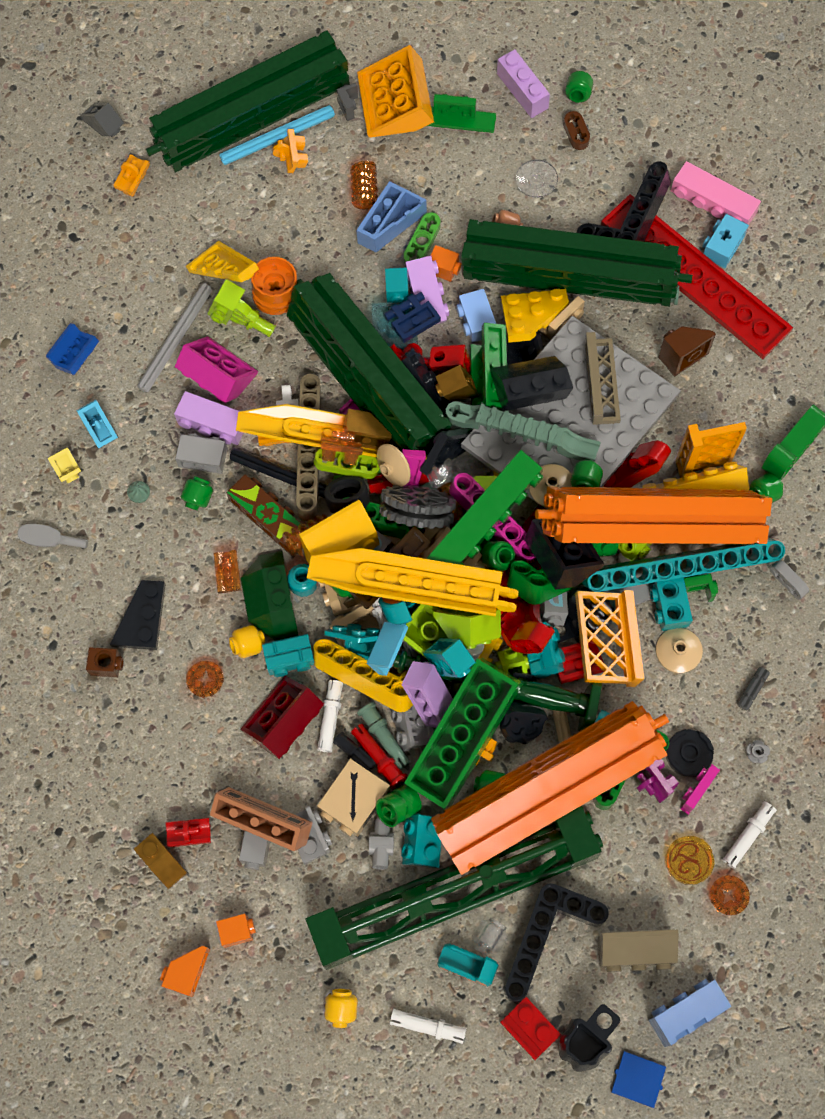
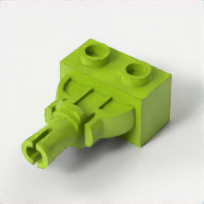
[207,279,276,337]

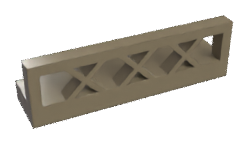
[585,332,621,425]

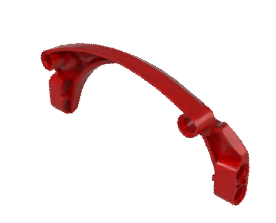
[495,440,671,654]

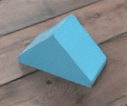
[76,400,118,449]

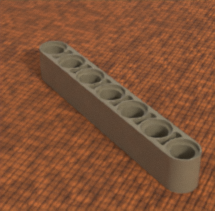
[296,374,321,521]

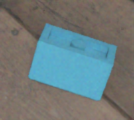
[367,622,408,676]

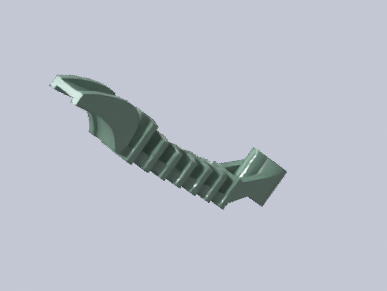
[446,401,601,462]

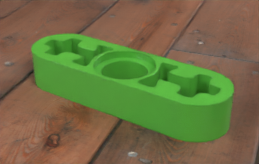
[404,212,441,264]

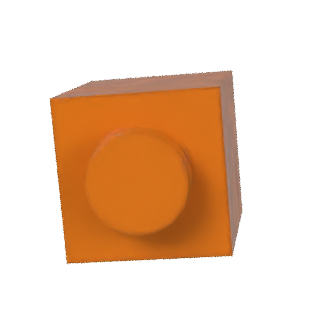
[430,245,462,282]
[216,914,256,948]

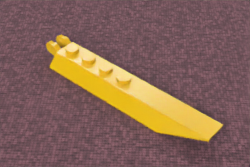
[236,404,426,460]
[307,548,519,617]

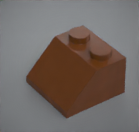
[658,326,716,377]

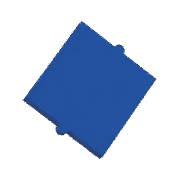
[611,1051,666,1108]

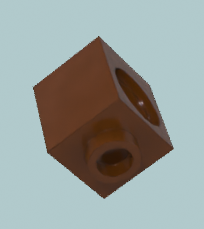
[86,647,124,678]

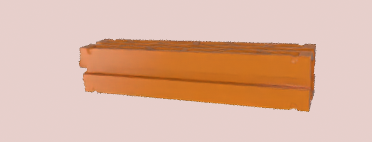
[535,486,772,544]
[431,701,669,875]

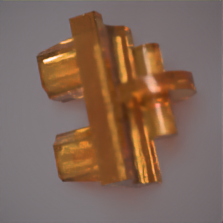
[320,426,363,465]
[214,550,241,594]

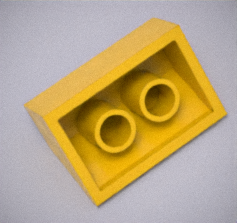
[299,500,380,564]

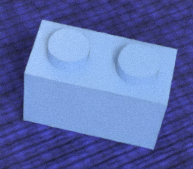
[456,289,496,343]

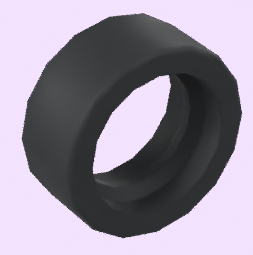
[324,475,370,514]

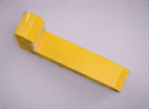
[314,639,427,712]

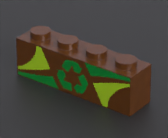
[226,474,310,558]

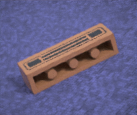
[210,787,313,851]

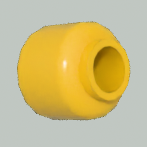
[229,625,265,659]
[324,989,358,1028]

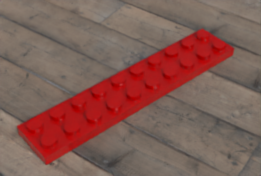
[601,194,793,359]

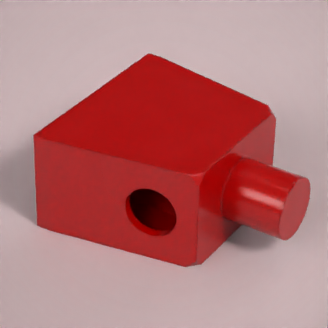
[423,345,470,375]

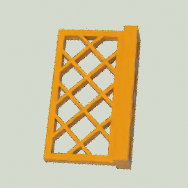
[675,422,747,478]
[575,590,644,687]

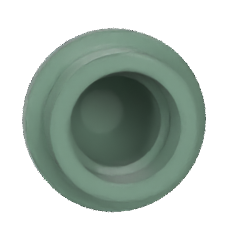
[127,481,150,503]

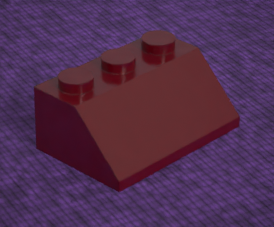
[240,676,324,759]

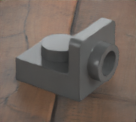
[337,83,358,121]

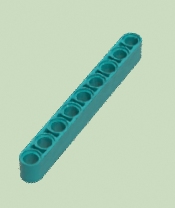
[582,538,785,592]

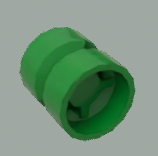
[376,785,422,827]

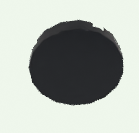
[666,729,714,777]

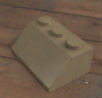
[598,929,679,972]

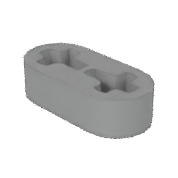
[770,560,809,600]

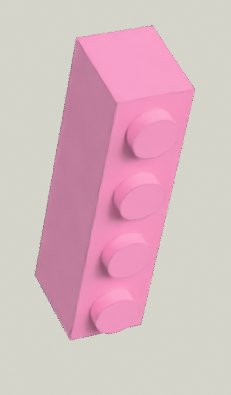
[671,161,761,225]

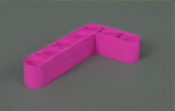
[449,473,535,563]

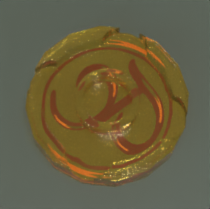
[665,836,715,885]

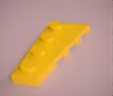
[185,241,259,282]

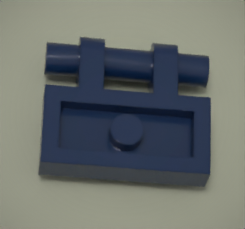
[383,292,441,343]

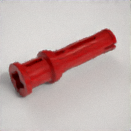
[351,723,408,790]

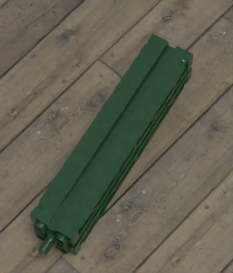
[145,30,350,173]
[461,219,693,307]
[286,273,452,458]

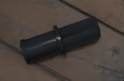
[333,732,376,771]

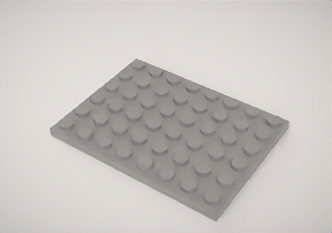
[461,316,681,509]

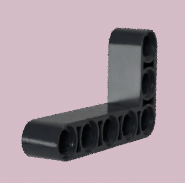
[576,161,671,242]
[504,883,609,1003]

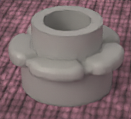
[746,740,770,764]

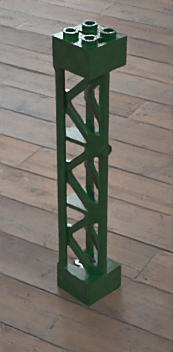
[305,806,603,970]

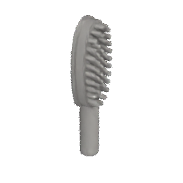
[18,524,88,548]

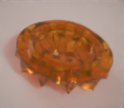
[186,661,224,698]
[709,875,750,916]

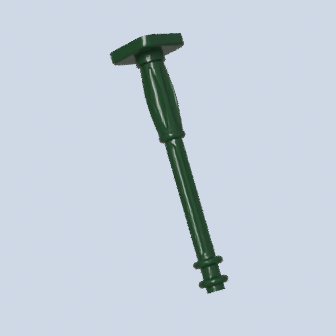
[393,650,602,732]

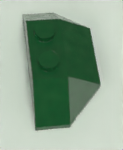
[240,551,299,641]

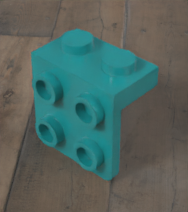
[324,624,380,661]

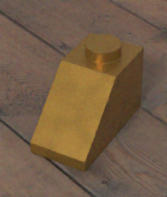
[435,365,479,401]
[342,409,392,450]
[134,833,187,889]

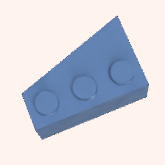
[356,181,427,252]
[648,979,732,1047]

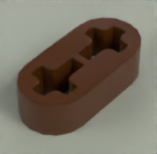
[563,111,590,150]

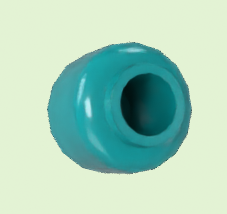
[287,564,318,597]

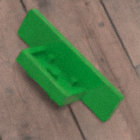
[427,94,496,133]

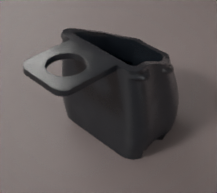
[553,590,615,643]
[499,672,548,744]
[559,1004,620,1072]

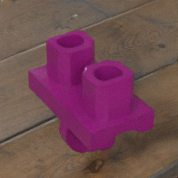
[636,759,679,803]

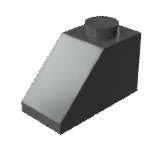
[79,103,124,137]

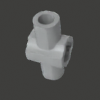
[369,818,394,870]

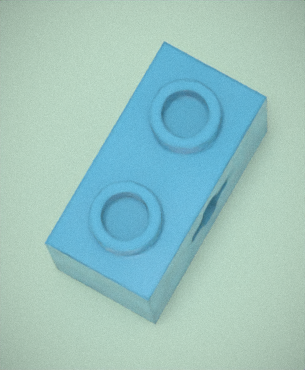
[702,214,749,269]

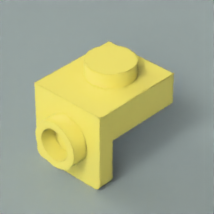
[48,447,81,484]

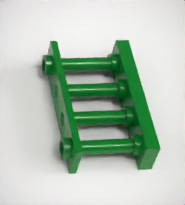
[470,323,507,411]

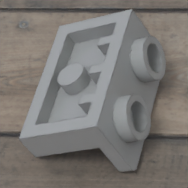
[391,705,434,752]
[296,806,332,865]

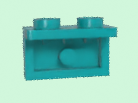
[401,814,441,868]

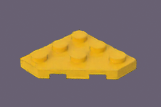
[501,289,569,343]

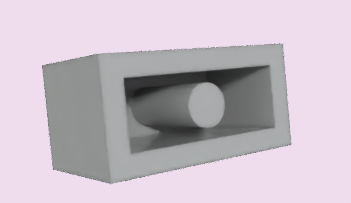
[175,434,228,474]

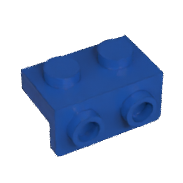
[46,323,99,375]

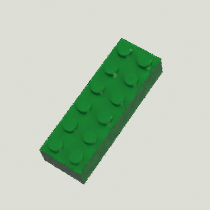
[427,450,543,565]
[404,658,523,809]

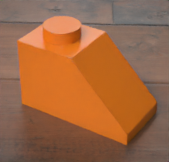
[160,946,210,997]

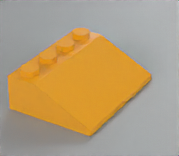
[357,45,434,138]

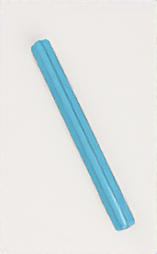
[219,105,335,165]

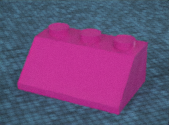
[175,336,258,403]

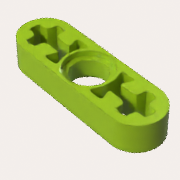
[313,448,380,479]

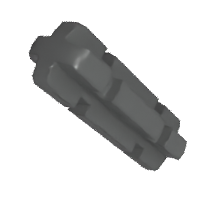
[737,667,770,711]

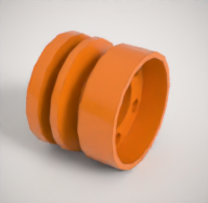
[251,257,297,315]

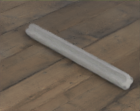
[137,283,212,393]

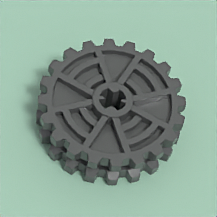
[379,485,456,529]

